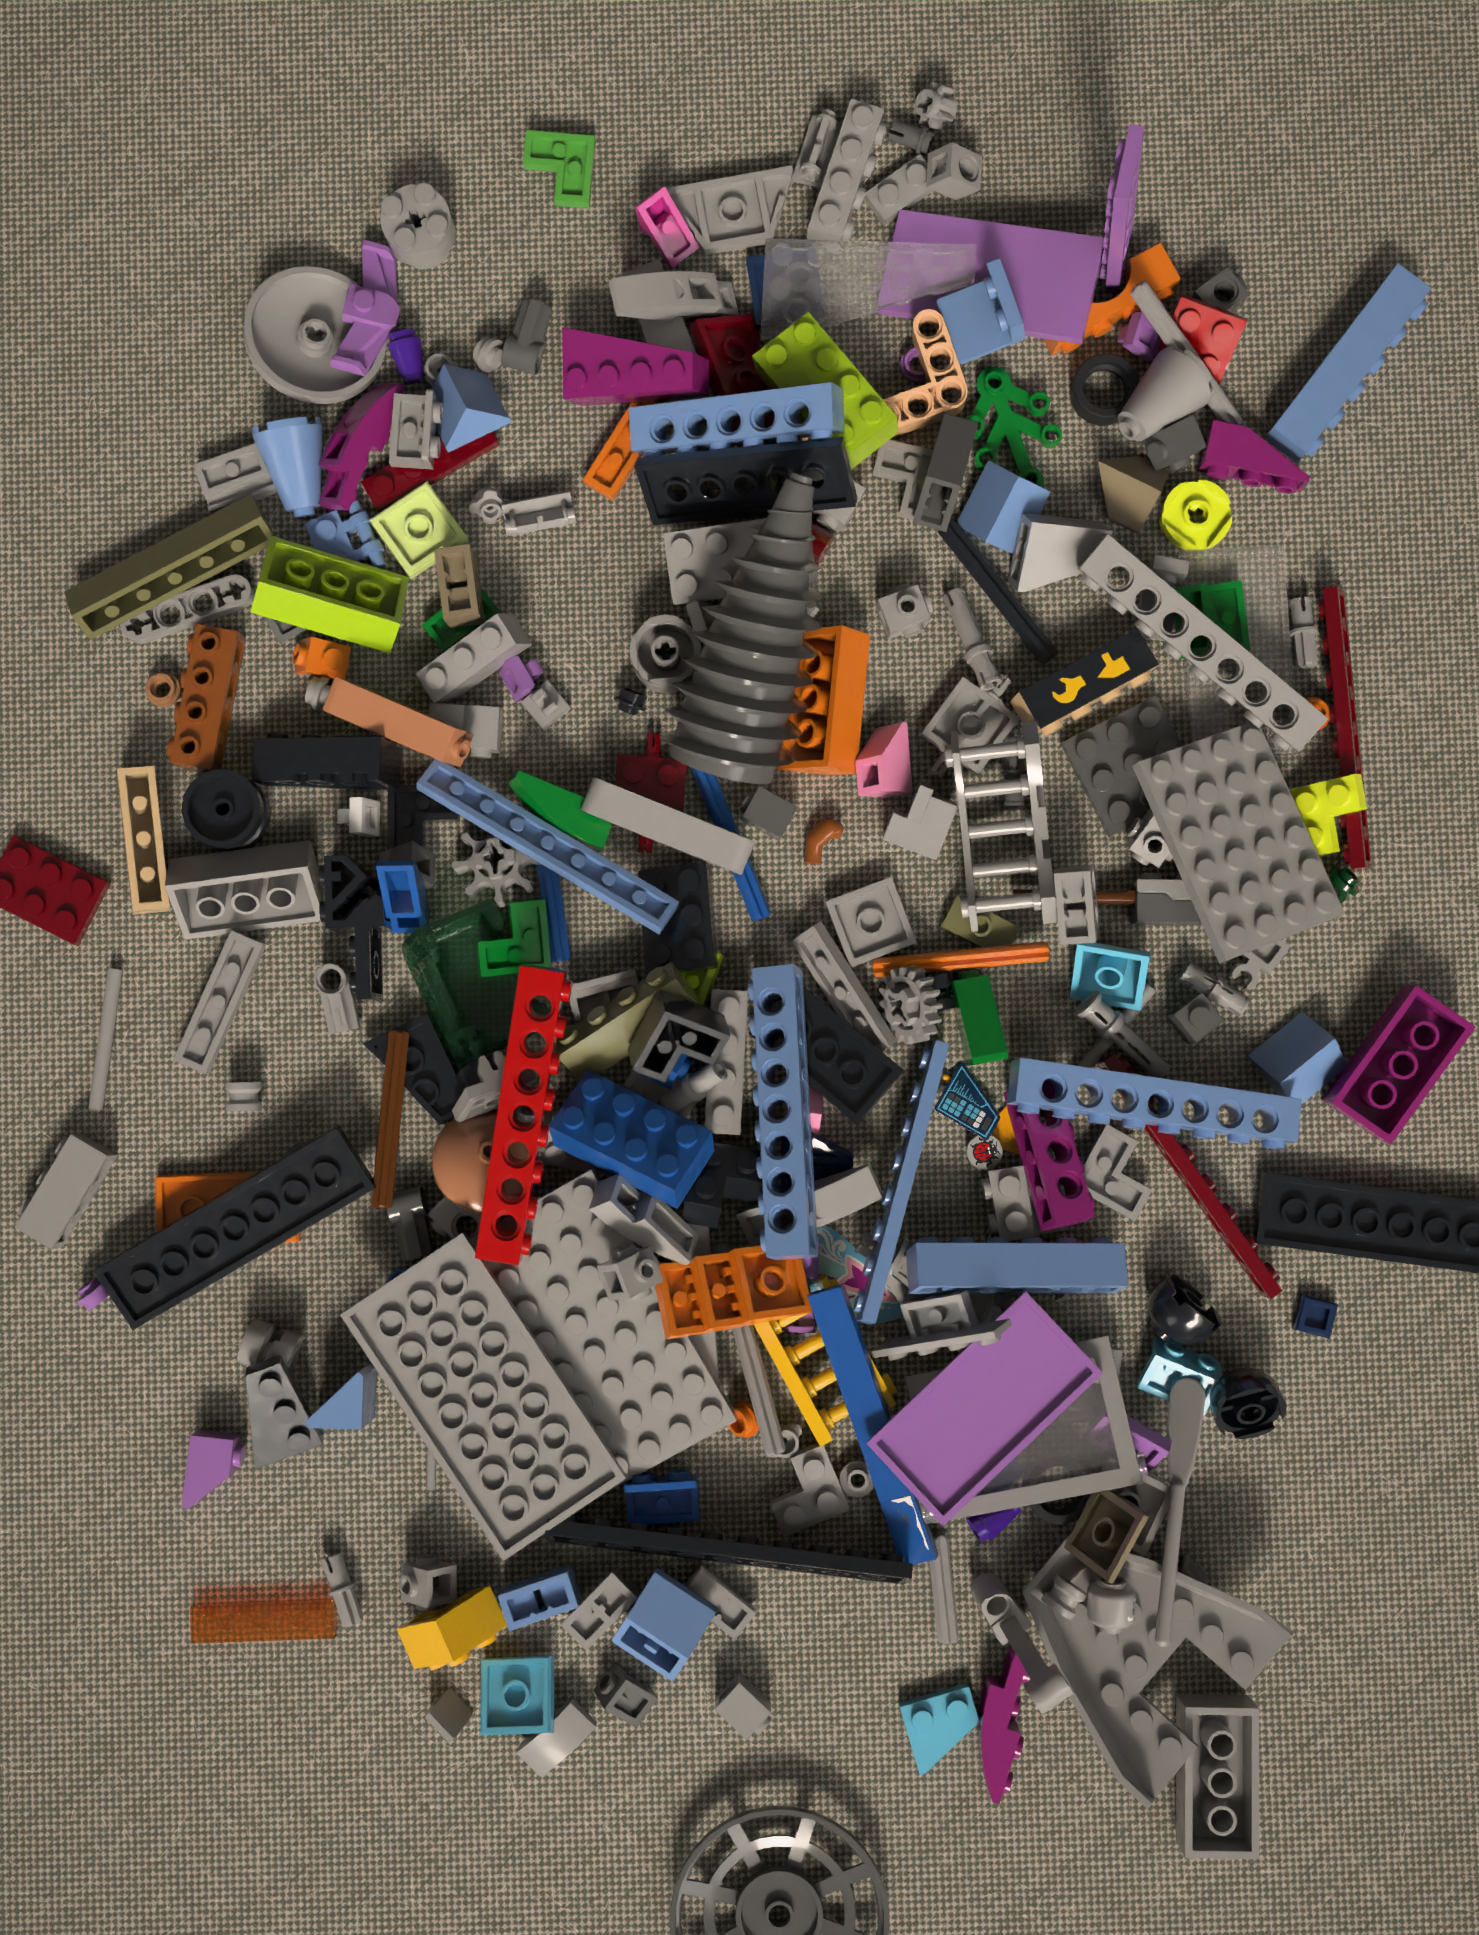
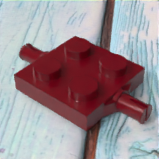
[612,733,687,854]

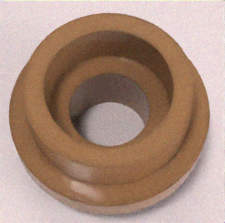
[145,672,182,707]

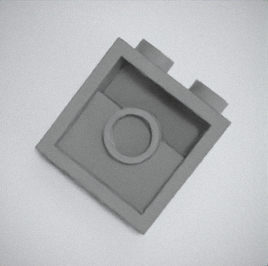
[981,1159,1069,1241]

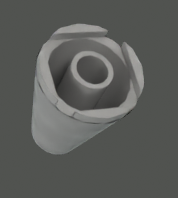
[1118,345,1214,441]

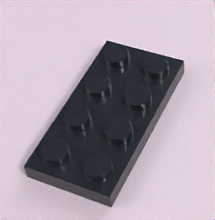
[749,987,904,1126]

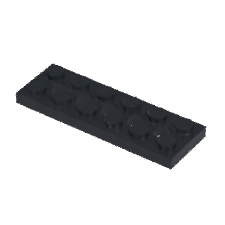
[634,437,858,525]

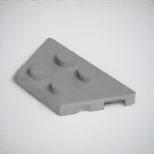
[666,165,793,255]

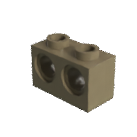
[434,544,486,629]

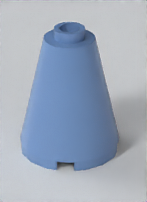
[251,417,323,518]

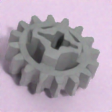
[878,965,943,1045]

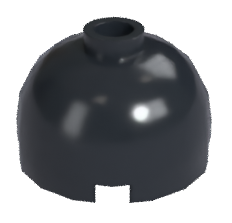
[1148,1273,1222,1345]
[1210,1367,1287,1439]

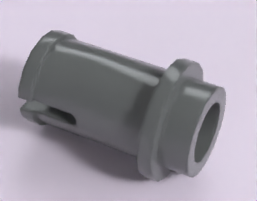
[888,119,935,155]

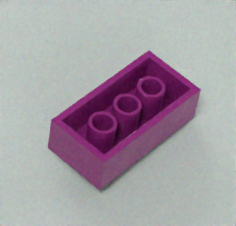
[1321,985,1476,1145]

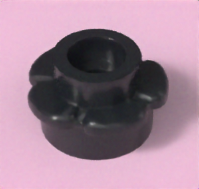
[613,687,647,716]

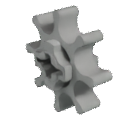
[451,833,540,908]

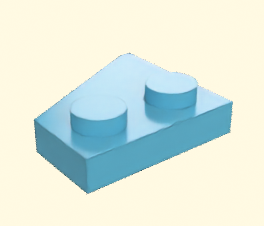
[899,1682,979,1775]

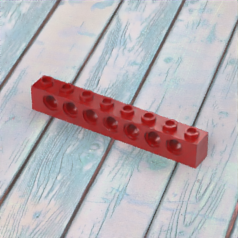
[475,963,572,1265]

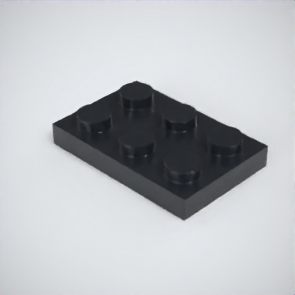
[638,861,718,975]

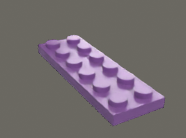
[1100,124,1145,294]

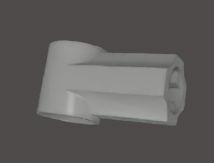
[314,963,361,1035]

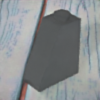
[912,413,978,532]

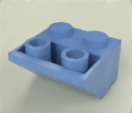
[611,1568,718,1682]

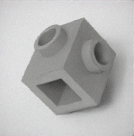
[876,584,933,640]
[1127,808,1173,868]
[596,1244,663,1301]
[399,1554,457,1611]

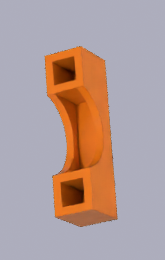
[1043,243,1181,356]

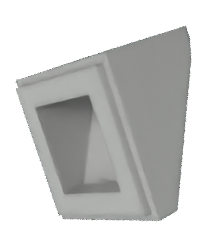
[425,1688,473,1743]

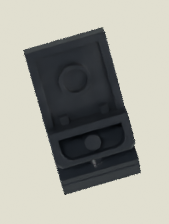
[319,855,392,1003]

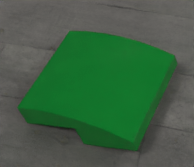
[1173,580,1251,659]

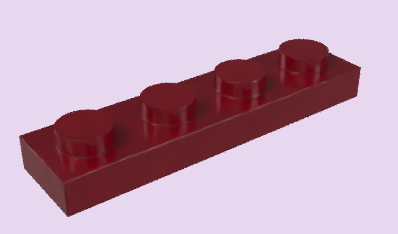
[361,432,500,513]

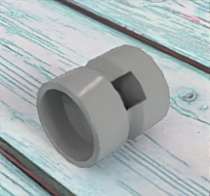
[237,1318,304,1373]

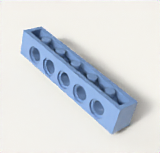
[629,382,845,457]

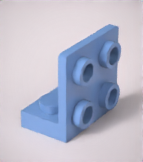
[937,258,1026,365]

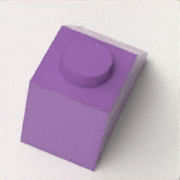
[181,1429,246,1509]

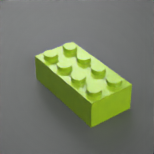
[752,312,898,470]

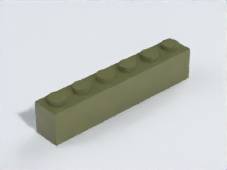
[64,494,275,640]

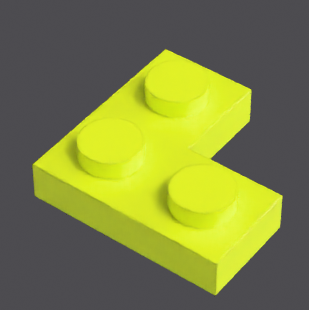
[1289,774,1367,856]

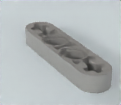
[120,574,255,644]

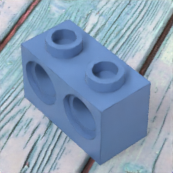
[498,1563,583,1631]

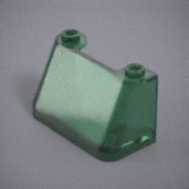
[402,899,550,1070]

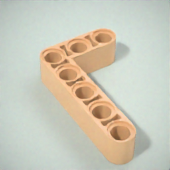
[802,309,968,441]

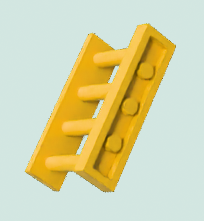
[754,1273,898,1447]

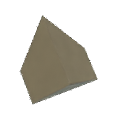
[1098,456,1169,534]

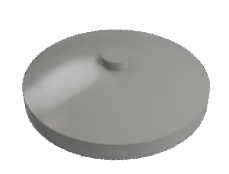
[243,266,387,404]

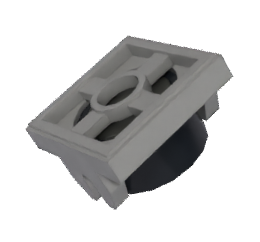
[452,1050,537,1122]

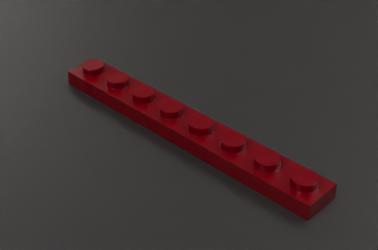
[1319,586,1372,871]
[1098,1053,1283,1299]

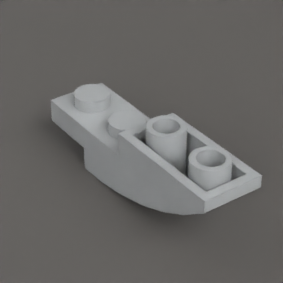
[608,271,739,322]
[736,1163,884,1246]

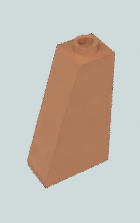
[322,677,474,767]

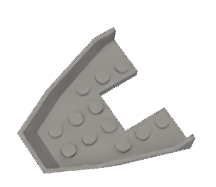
[1022,1536,1293,1809]

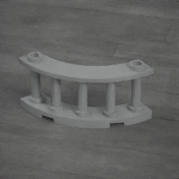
[945,721,1058,932]

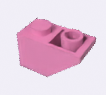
[856,722,913,798]

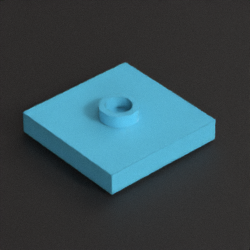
[480,1656,554,1735]

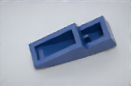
[376,860,430,933]

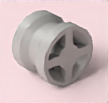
[225,1082,262,1111]
[1041,1574,1087,1620]

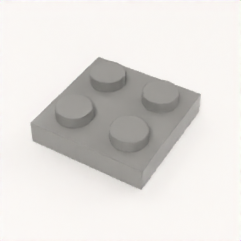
[825,877,917,968]

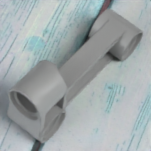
[971,1573,1074,1715]

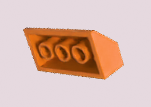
[777,625,870,775]

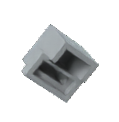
[883,780,958,860]

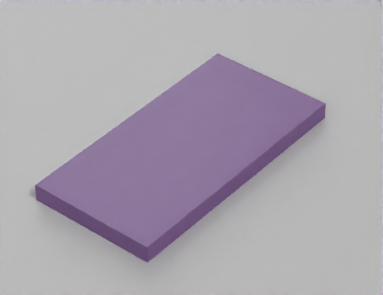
[876,209,1104,344]
[867,1291,1103,1526]

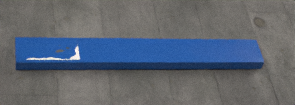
[807,1283,939,1565]

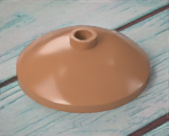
[432,1110,540,1214]

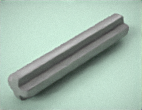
[929,1534,959,1644]

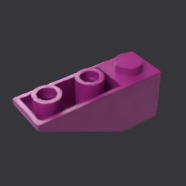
[1197,420,1310,494]

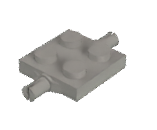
[921,674,1019,779]

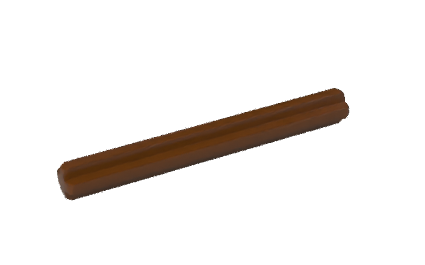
[371,1030,410,1209]

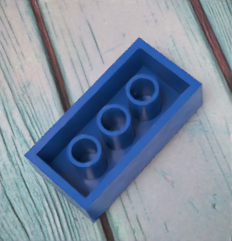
[549,1069,715,1209]

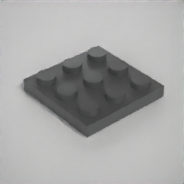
[1060,695,1182,838]

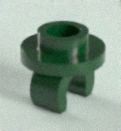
[1329,866,1360,904]

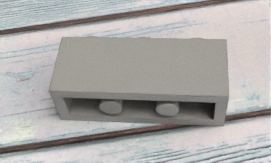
[416,613,532,703]
[15,1133,118,1249]

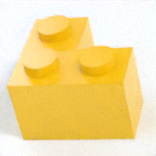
[397,1585,507,1671]

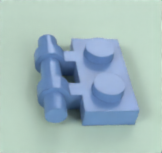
[304,500,386,569]

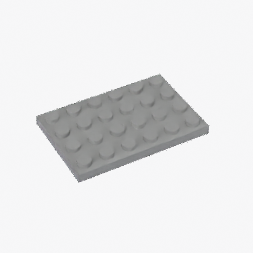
[1132,722,1345,964]

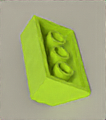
[250,535,409,653]

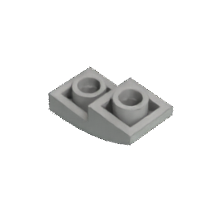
[516,1698,597,1777]

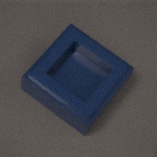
[1292,1294,1338,1339]

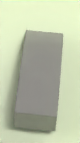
[589,1173,699,1265]

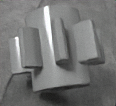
[914,82,958,130]

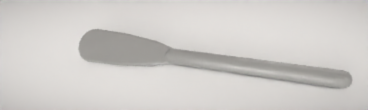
[1155,1377,1206,1647]

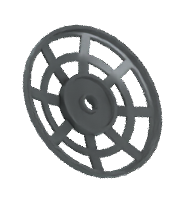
[670,1806,889,1935]

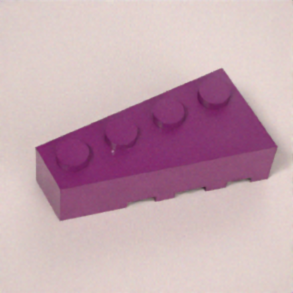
[562,327,709,406]

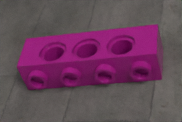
[1003,1080,1095,1231]

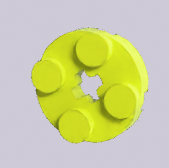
[1159,480,1232,553]

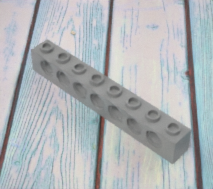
[1078,534,1329,752]

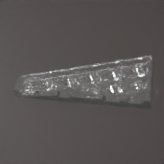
[760,238,976,346]

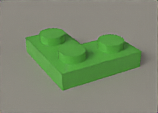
[523,130,596,209]

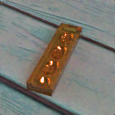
[190,1599,338,1644]

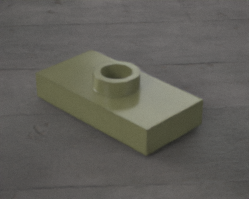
[940,895,1020,948]

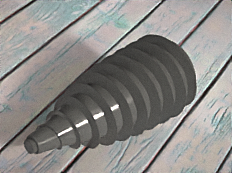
[660,472,822,784]

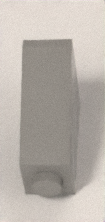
[1008,513,1114,592]

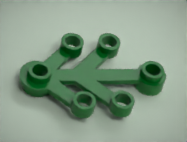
[966,367,1062,487]

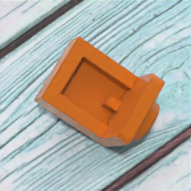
[292,636,351,680]

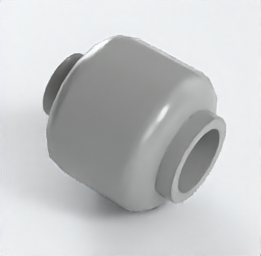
[1087,1575,1136,1634]

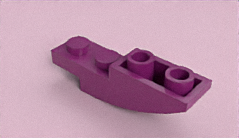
[318,383,405,510]
[977,1645,1029,1804]

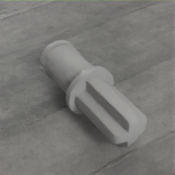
[1289,597,1318,669]
[320,1552,363,1627]

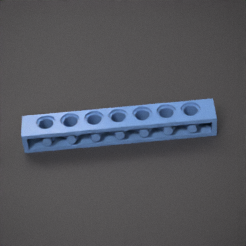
[748,964,818,1260]
[1007,1057,1302,1149]

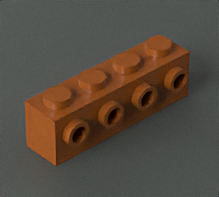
[167,624,246,772]

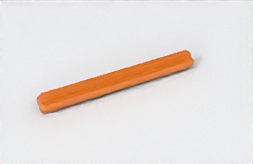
[872,941,1049,977]

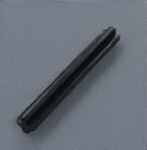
[938,519,1058,665]

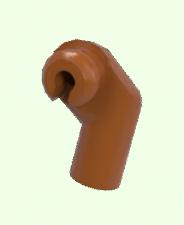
[804,818,843,865]

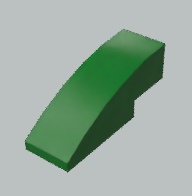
[508,770,612,853]

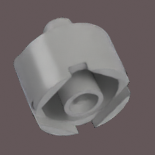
[380,183,456,269]
[630,615,701,693]

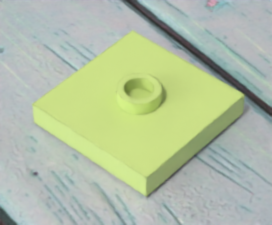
[369,481,468,579]

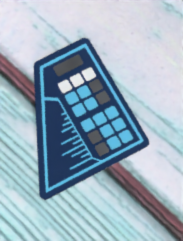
[934,1063,1000,1140]

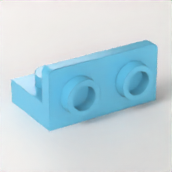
[1137,1337,1222,1416]

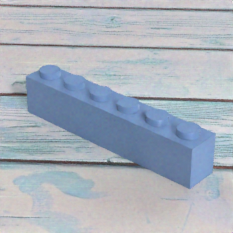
[1264,263,1432,463]
[906,1237,1129,1294]

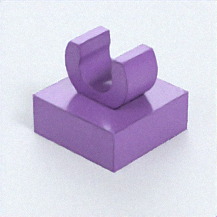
[1117,311,1162,361]
[499,655,543,703]

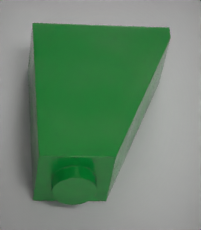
[950,970,1009,1066]

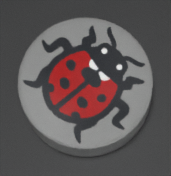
[966,1134,1003,1169]

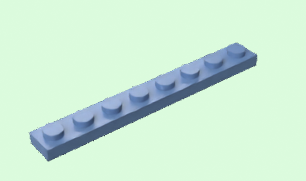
[417,759,679,934]
[853,1040,949,1324]

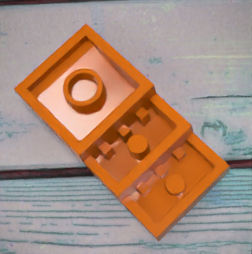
[655,1245,813,1339]

